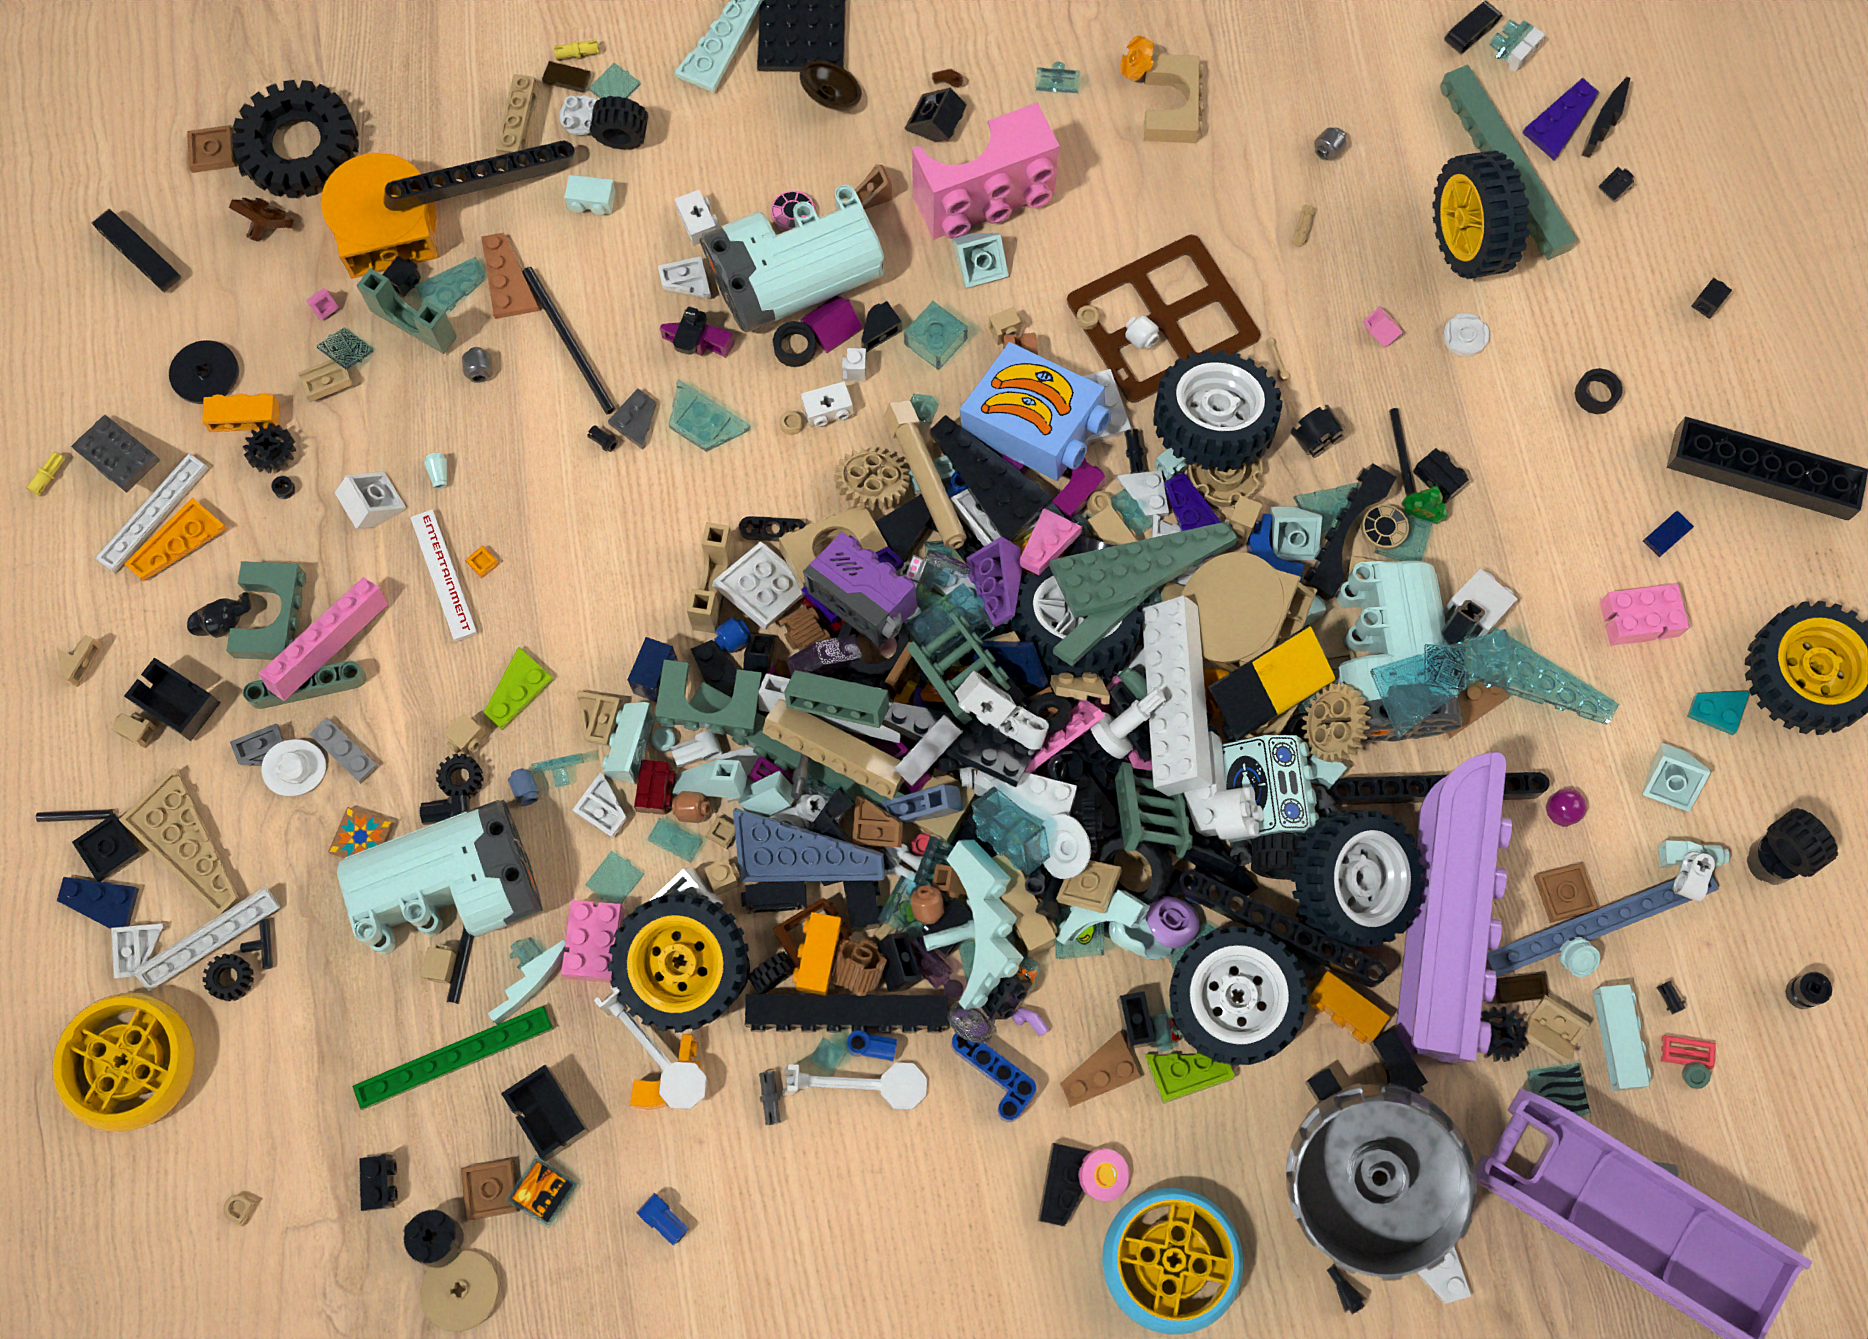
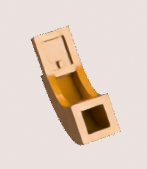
[630,1033,701,1109]

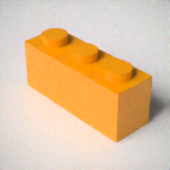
[202,393,280,432]
[792,912,842,996]
[1307,971,1390,1044]

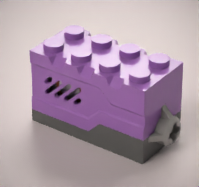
[803,531,917,648]

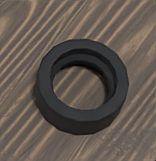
[773,321,816,367]
[1574,368,1623,414]

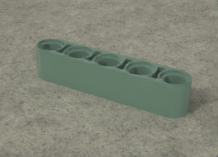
[243,661,366,709]

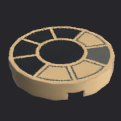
[1361,504,1409,551]

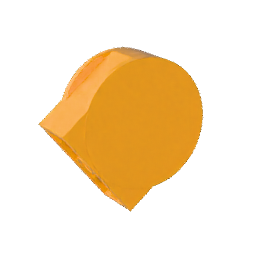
[321,152,439,279]

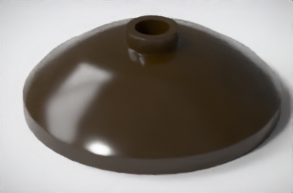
[799,60,862,111]

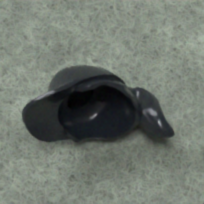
[187,592,251,638]

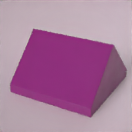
[800,296,863,354]

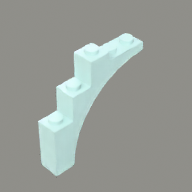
[947,840,1024,1010]

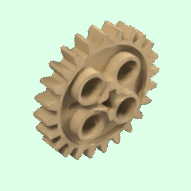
[834,447,910,510]
[1302,683,1371,763]

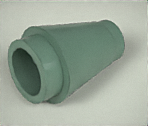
[1118,666,1147,701]

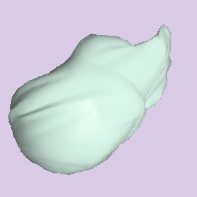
[1109,915,1172,960]

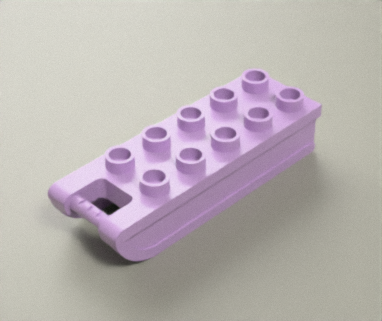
[1395,752,1512,1064]
[1475,1088,1812,1339]

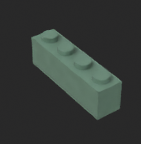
[784,670,889,728]

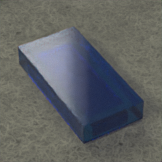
[1643,511,1694,558]

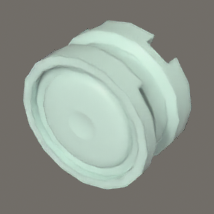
[1558,937,1600,977]

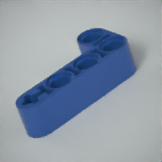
[951,1032,1036,1123]

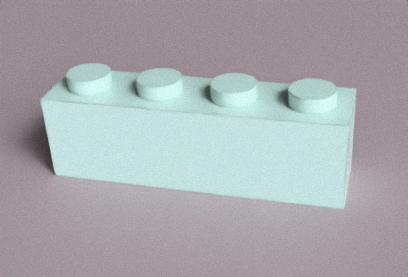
[1592,984,1651,1091]

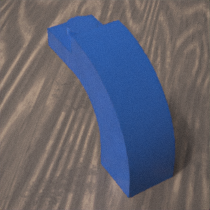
[1247,513,1304,583]

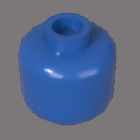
[714,618,751,653]

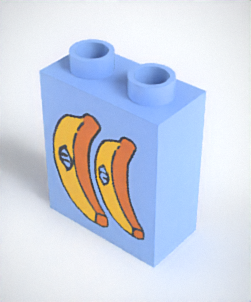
[960,342,1111,482]

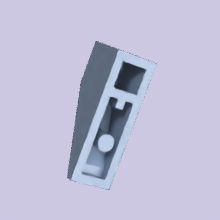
[881,784,963,824]

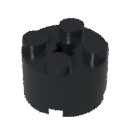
[1290,404,1345,458]
[1747,835,1800,885]
[404,1210,464,1268]

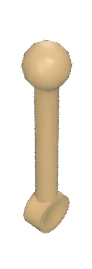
[1266,338,1289,381]

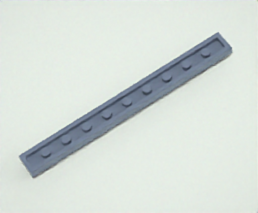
[1486,867,1719,977]

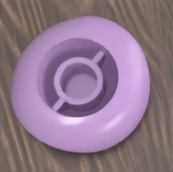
[1146,896,1200,948]

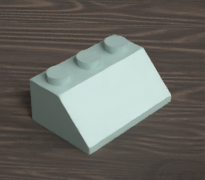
[602,702,655,784]

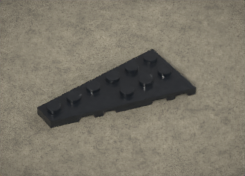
[930,415,1052,542]

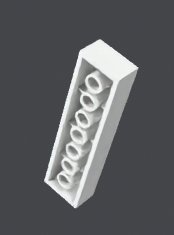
[1142,596,1212,796]

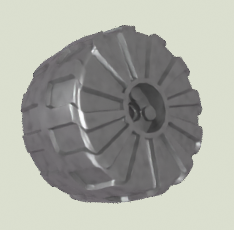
[1286,1083,1477,1281]

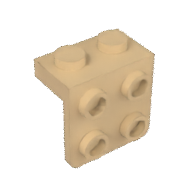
[1525,995,1589,1065]

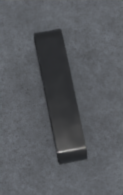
[92,208,181,292]

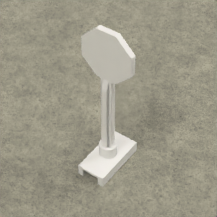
[594,986,707,1109]
[782,1062,927,1110]

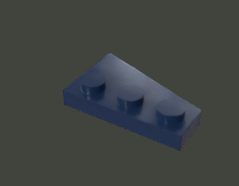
[971,641,1048,688]
[57,877,139,929]

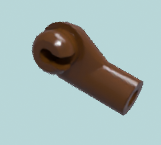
[932,69,963,87]

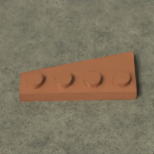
[481,233,540,319]

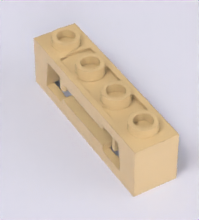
[496,74,540,166]

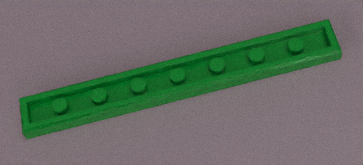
[352,1005,554,1110]

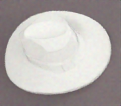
[261,739,326,796]
[1038,814,1091,879]

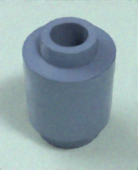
[508,768,539,806]

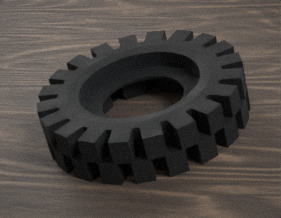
[232,80,359,198]

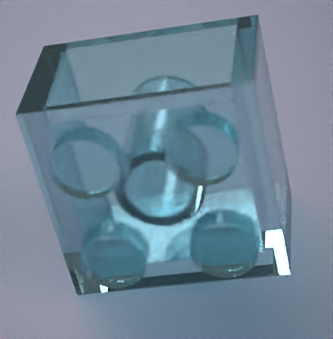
[904,301,968,370]

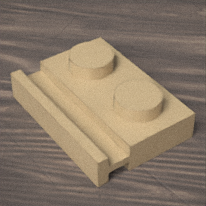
[298,357,353,402]

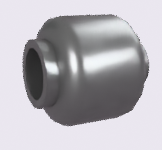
[1314,127,1347,161]
[462,347,493,383]

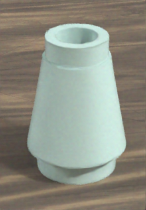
[424,453,447,489]

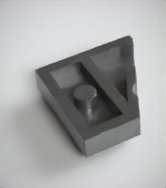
[608,388,656,449]
[230,724,285,766]

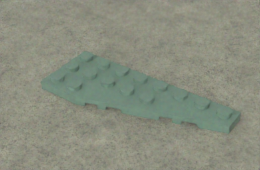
[1050,521,1237,618]

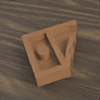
[852,796,903,847]

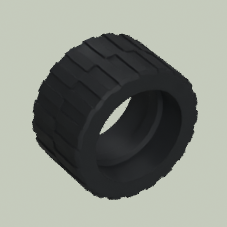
[838,622,910,683]
[1094,834,1174,905]

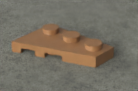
[1447,674,1511,739]
[1060,1031,1140,1108]

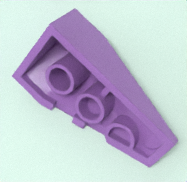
[966,536,1022,627]

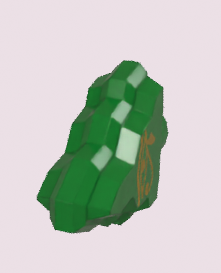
[1401,485,1448,524]

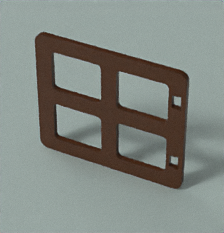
[1067,235,1260,403]

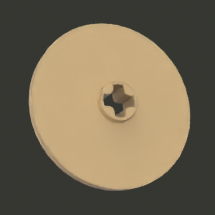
[420,1250,499,1332]

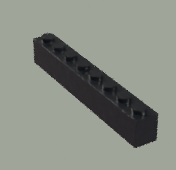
[745,994,948,1034]

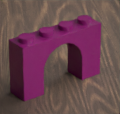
[1001,455,1106,521]

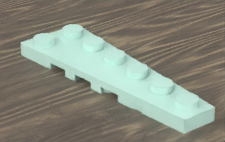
[675,0,763,93]

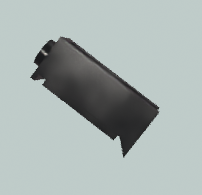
[741,881,807,914]

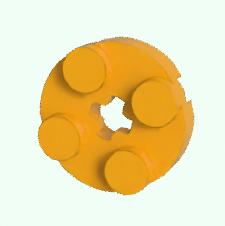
[1120,35,1154,82]

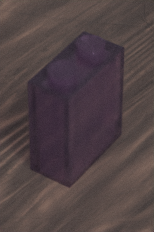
[786,634,862,677]

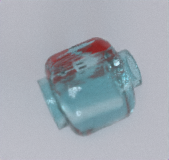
[1149,1013,1180,1052]

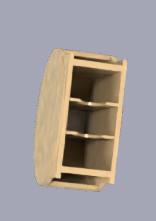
[1181,552,1317,672]

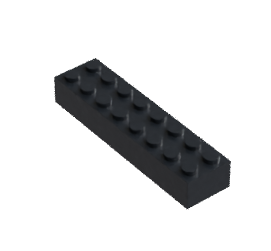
[1666,416,1868,521]

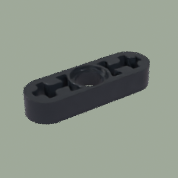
[739,516,806,542]

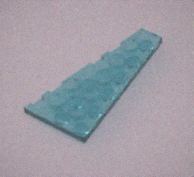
[1463,627,1619,725]
[1370,629,1515,739]

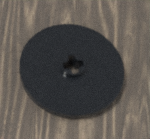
[169,340,239,404]

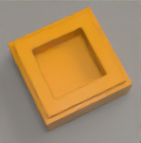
[465,545,499,579]

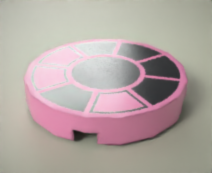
[771,191,815,232]

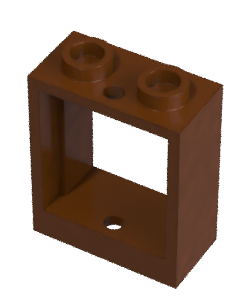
[773,898,852,968]

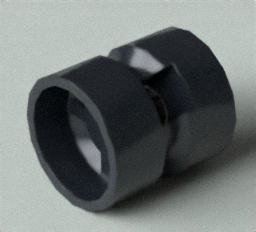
[1785,972,1833,1009]

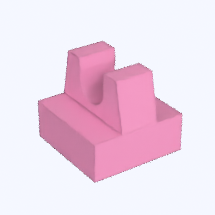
[306,288,339,320]

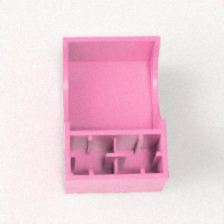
[912,102,1060,240]

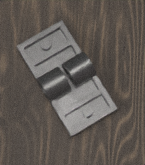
[71,414,160,493]

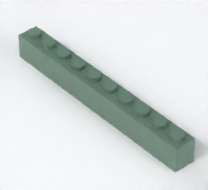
[1440,65,1577,260]
[689,682,904,809]

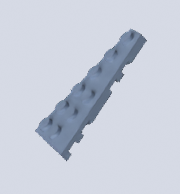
[733,808,885,882]

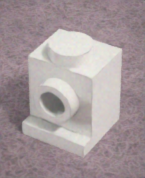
[842,348,866,381]

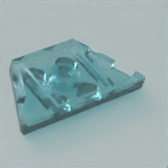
[669,380,751,452]

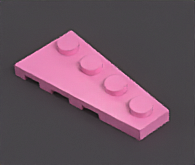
[1025,700,1105,774]

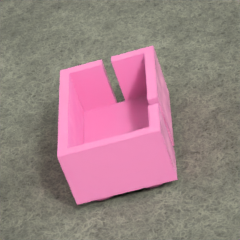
[1600,583,1689,646]
[561,900,625,983]

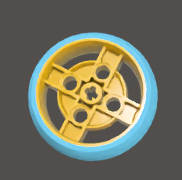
[1102,1188,1243,1335]

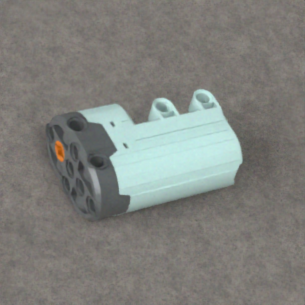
[699,185,885,332]
[1334,561,1463,742]
[337,800,543,955]

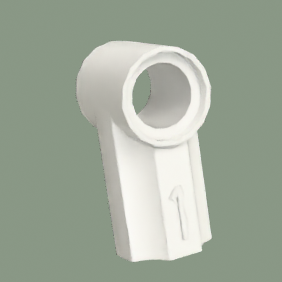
[671,730,723,768]

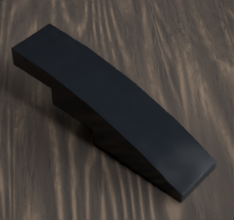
[1581,77,1631,158]

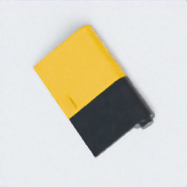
[1208,624,1336,742]

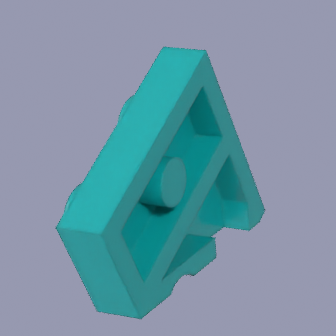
[1687,691,1750,736]

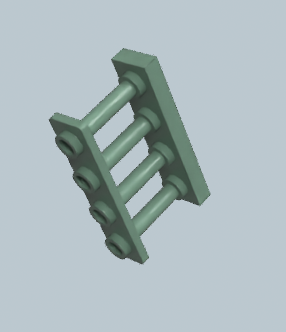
[906,611,1011,725]
[1115,762,1192,858]

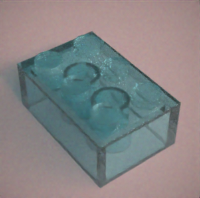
[906,583,995,664]
[972,786,1050,875]

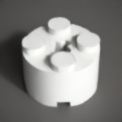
[1212,786,1263,840]

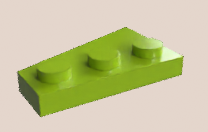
[484,647,553,730]
[1145,1054,1235,1104]

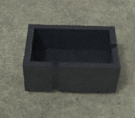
[124,657,221,741]
[501,1064,590,1161]

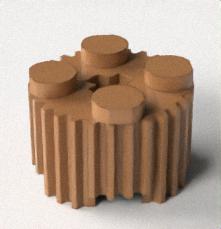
[779,606,831,659]
[831,939,887,996]

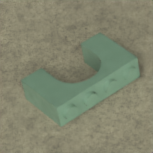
[356,268,457,354]
[226,561,306,660]
[655,659,762,737]

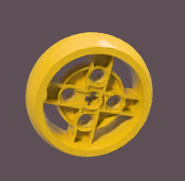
[52,993,195,1132]

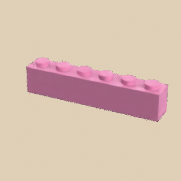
[258,577,388,701]

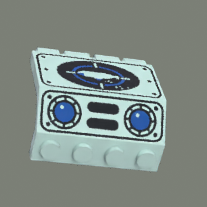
[1218,735,1319,843]

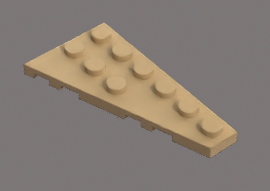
[119,767,240,916]

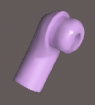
[1012,1007,1049,1036]

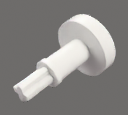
[1090,688,1166,759]

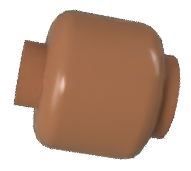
[672,791,710,823]
[910,885,945,924]

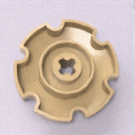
[1187,456,1263,507]

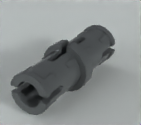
[759,1071,781,1125]

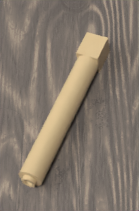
[883,400,967,549]

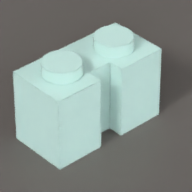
[564,175,616,215]

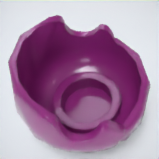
[1546,788,1587,827]

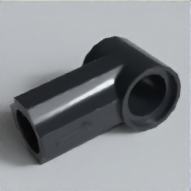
[419,795,470,825]

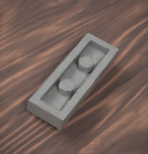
[309,718,378,784]

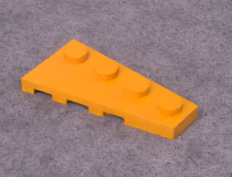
[124,498,228,582]

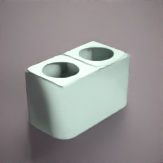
[738,771,794,817]

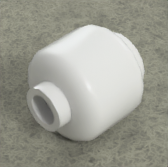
[1125,315,1159,349]

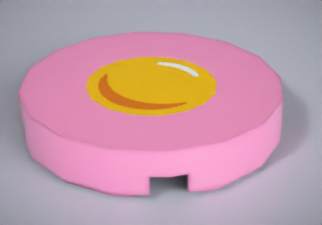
[1079,1148,1129,1202]

